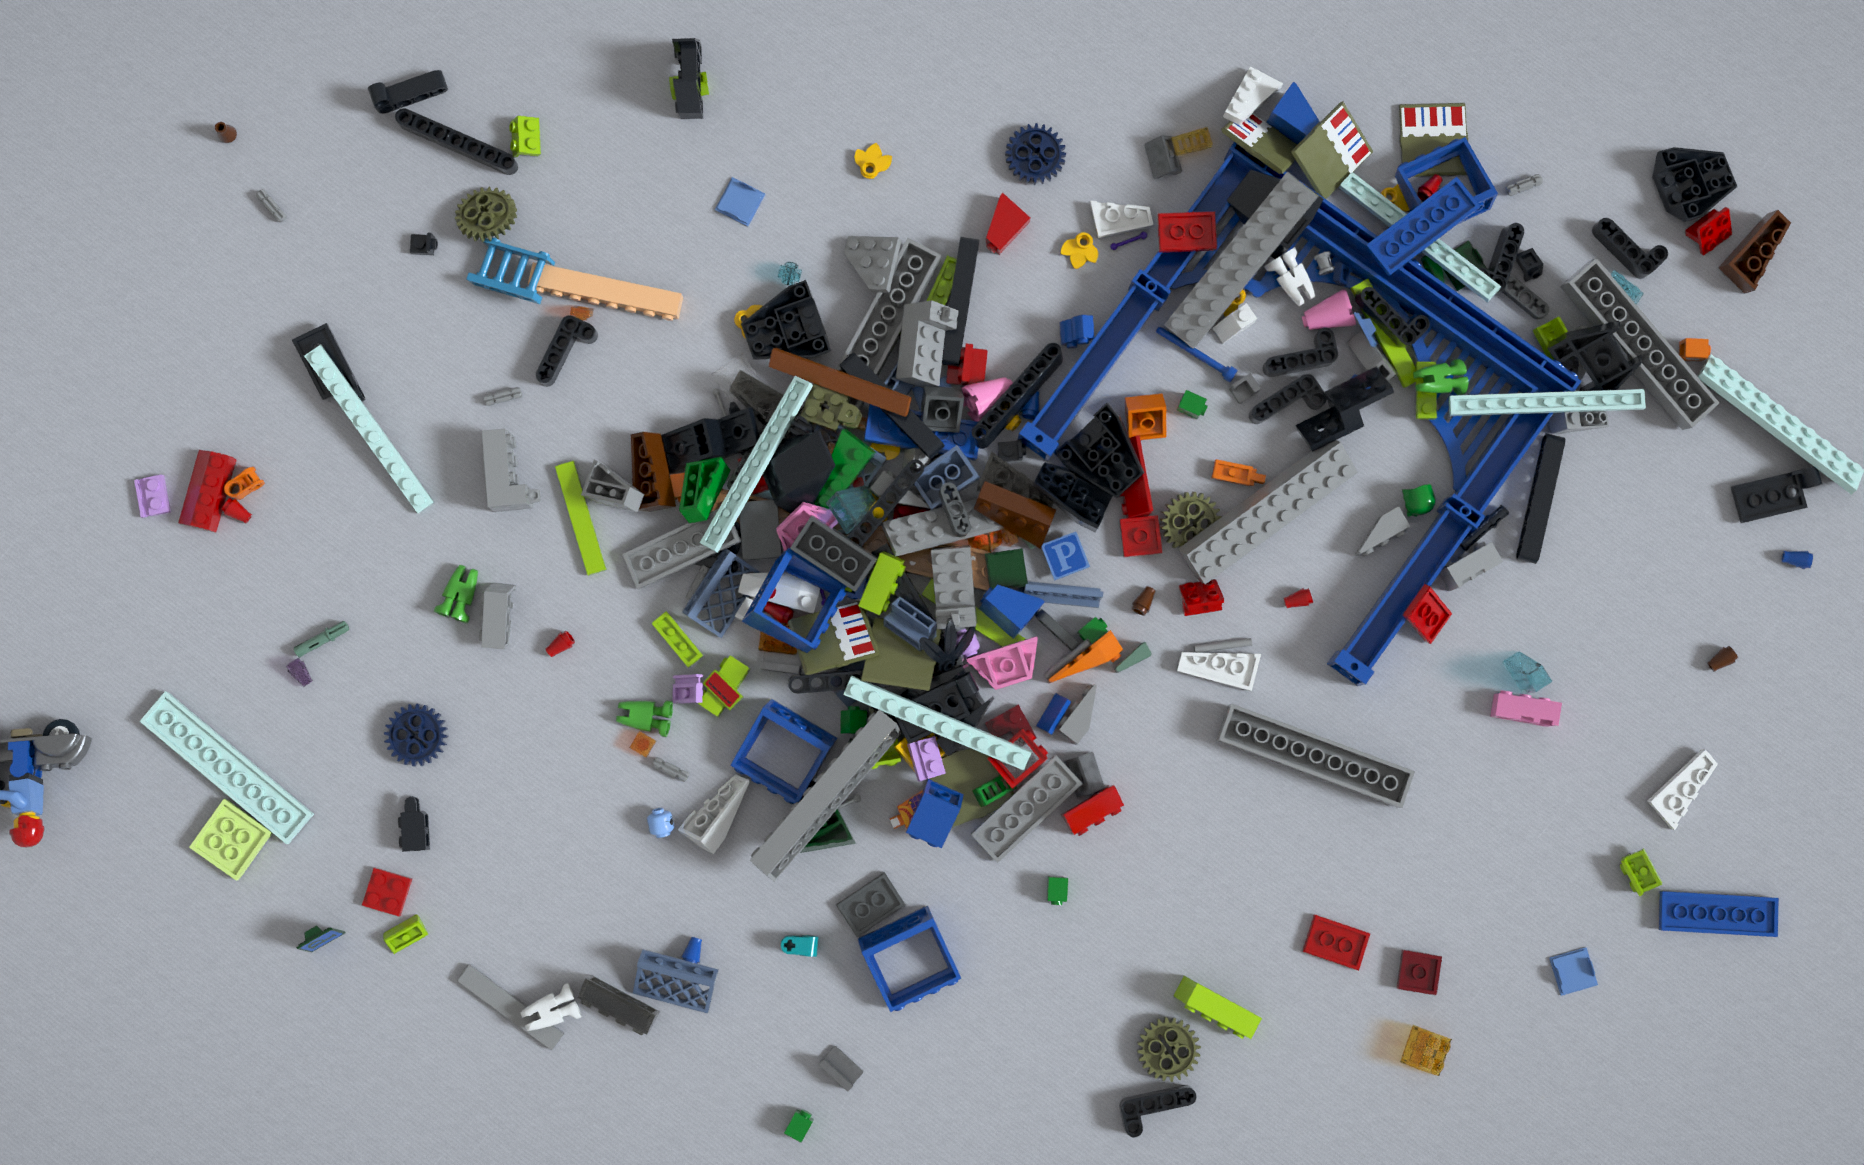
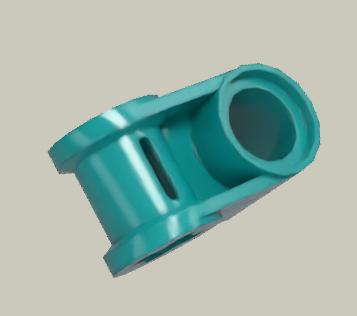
[781,935,818,957]

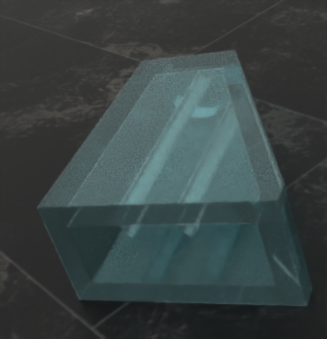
[826,485,876,534]
[1502,651,1553,694]

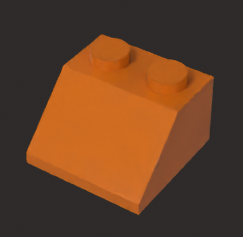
[1125,393,1166,440]

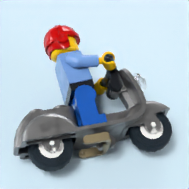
[0,719,92,848]

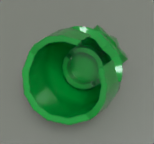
[1402,484,1436,517]

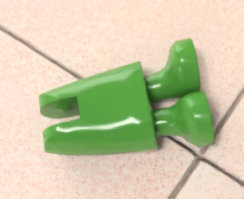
[1413,359,1469,395]
[433,565,478,623]
[616,700,673,737]

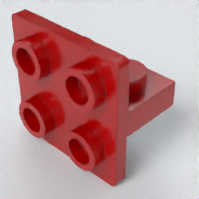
[1685,207,1732,255]
[946,343,988,385]
[1179,579,1224,616]

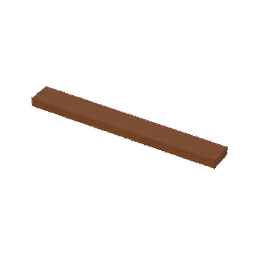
[769,348,912,417]

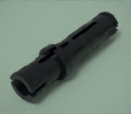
[1459,505,1509,551]

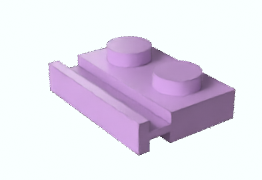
[134,474,171,518]
[673,674,703,704]
[907,736,946,782]

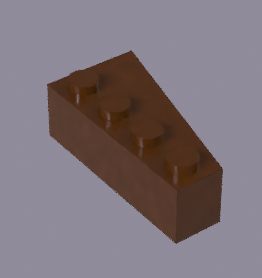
[1718,210,1791,294]
[631,432,676,512]
[974,481,1056,549]

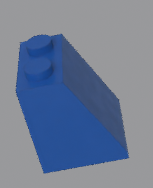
[1267,82,1320,145]
[979,585,1045,639]
[906,779,964,848]

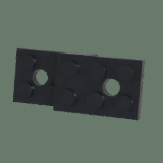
[1296,366,1394,452]
[661,408,760,472]

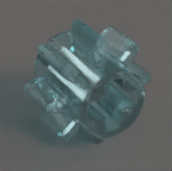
[778,262,802,285]

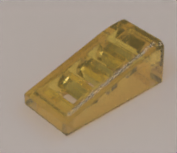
[1171,127,1213,156]

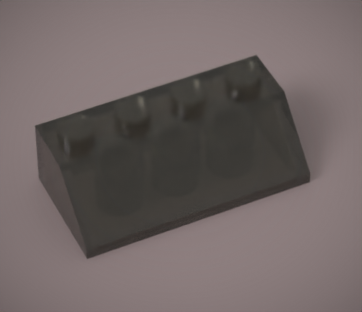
[578,975,660,1035]

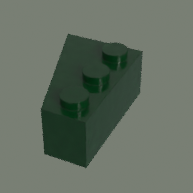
[800,808,856,853]

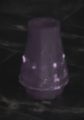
[286,658,313,687]

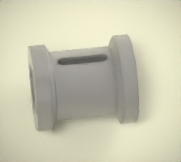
[1314,251,1335,276]

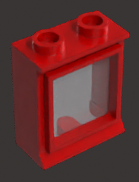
[987,728,1048,789]

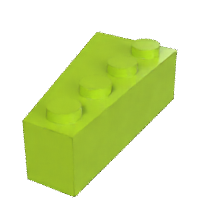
[1173,975,1262,1039]

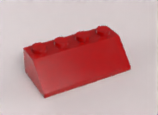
[1120,435,1153,518]
[178,450,237,533]

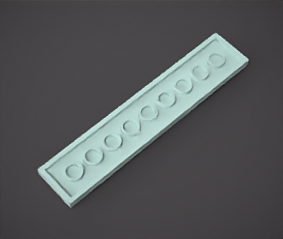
[1698,354,1864,495]
[140,691,314,844]

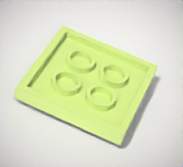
[189,799,272,881]

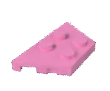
[776,502,844,552]
[966,636,1038,690]

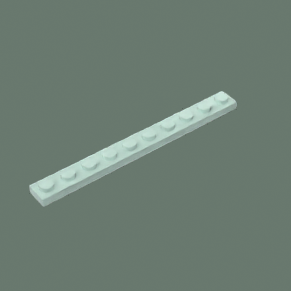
[1339,172,1501,303]
[305,345,434,513]
[700,376,813,553]
[1449,389,1646,416]
[843,675,1031,770]

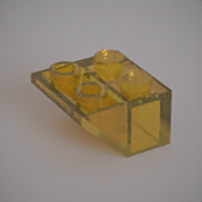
[1400,1025,1452,1076]

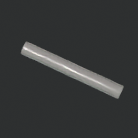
[1194,638,1252,653]
[1044,639,1092,680]

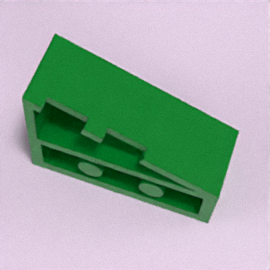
[679,457,731,523]

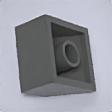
[921,386,964,433]

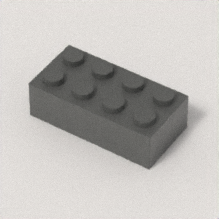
[790,515,878,592]

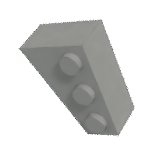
[581,459,644,512]
[1439,541,1503,591]
[479,583,516,650]

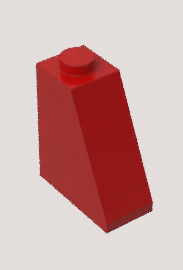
[985,193,1031,255]

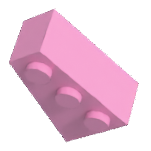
[1490,690,1562,727]

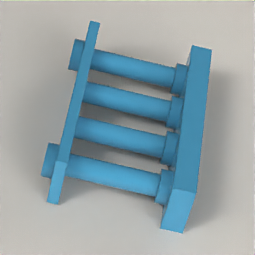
[466,237,555,304]

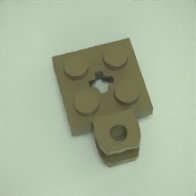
[800,384,862,432]

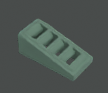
[1114,642,1152,673]

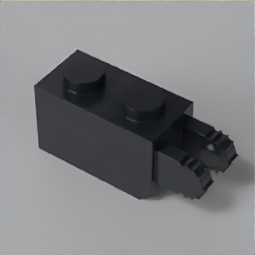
[398,796,430,852]

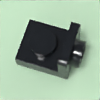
[410,232,438,256]
[1515,248,1544,282]
[998,439,1026,462]

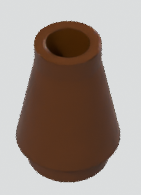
[215,122,237,143]
[1132,586,1156,616]
[1707,646,1738,672]

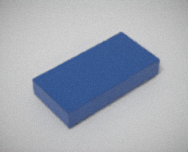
[1036,693,1071,735]

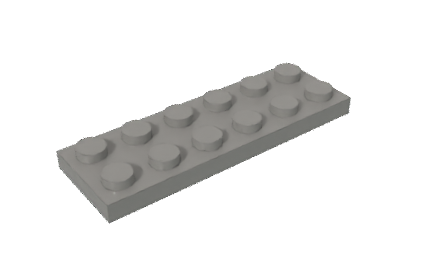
[882,499,1003,557]
[622,509,741,589]
[971,755,1083,863]

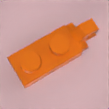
[1211,459,1266,486]

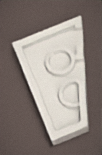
[1090,200,1154,238]

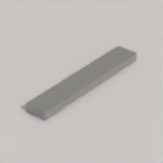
[457,965,564,1050]

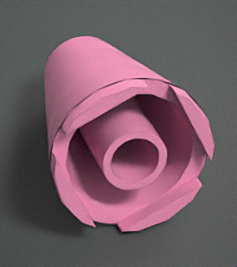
[1301,289,1357,330]
[961,377,1013,422]

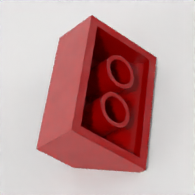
[1061,785,1124,836]

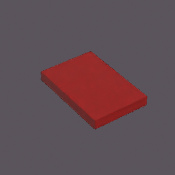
[1157,211,1217,253]
[1403,584,1452,644]
[1302,914,1371,971]

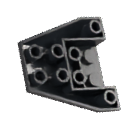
[1652,147,1738,222]
[1227,169,1324,259]
[741,280,831,360]
[1054,402,1144,498]
[762,431,836,514]
[1033,462,1113,532]

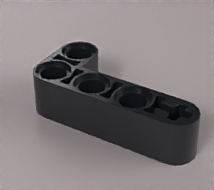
[368,70,448,114]
[1592,218,1668,279]
[1478,223,1524,293]
[1355,287,1430,348]
[536,315,598,387]
[1263,328,1338,377]
[1249,374,1327,424]
[1119,1085,1197,1138]

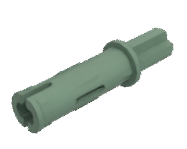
[294,621,349,658]

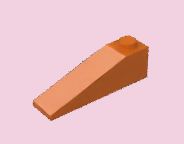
[1047,630,1123,683]

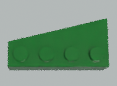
[814,429,876,510]

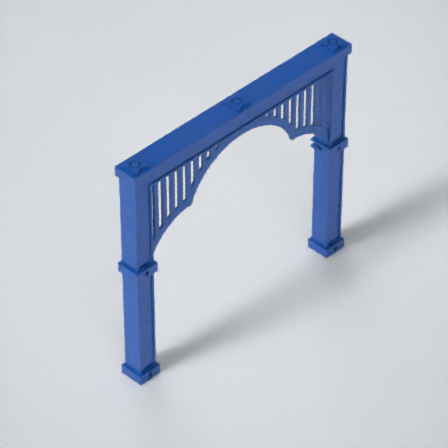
[1017,142,1582,686]

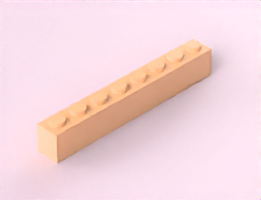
[528,262,683,321]

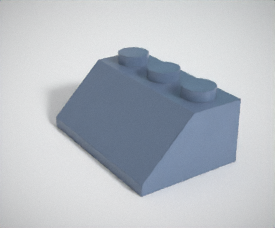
[914,445,981,510]

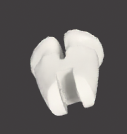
[1264,247,1315,306]
[520,983,582,1031]

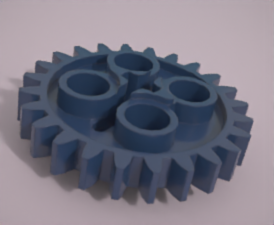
[1005,123,1066,185]
[384,704,449,767]

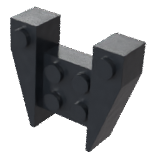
[672,38,703,119]
[1548,321,1642,391]
[900,664,995,756]

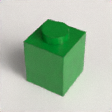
[1177,390,1208,419]
[1077,617,1108,644]
[840,706,867,734]
[1047,876,1068,905]
[784,1109,814,1143]

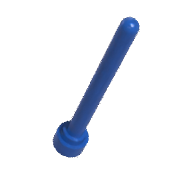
[1156,327,1238,383]

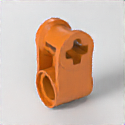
[224,466,265,500]

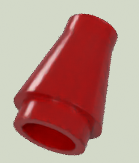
[1417,174,1443,201]
[221,498,252,524]
[1284,588,1313,609]
[764,601,794,624]
[545,631,575,657]

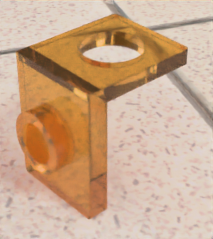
[968,530,1003,553]

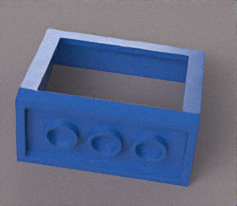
[1395,137,1498,224]
[742,548,846,653]
[731,699,837,804]
[858,906,961,1012]

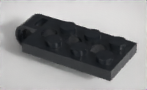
[292,323,366,402]
[1731,466,1822,524]
[895,672,979,744]

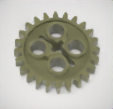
[455,187,517,242]
[1160,491,1222,548]
[1137,1016,1201,1082]

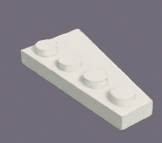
[1223,66,1283,126]
[1176,652,1261,691]
[1647,749,1718,830]

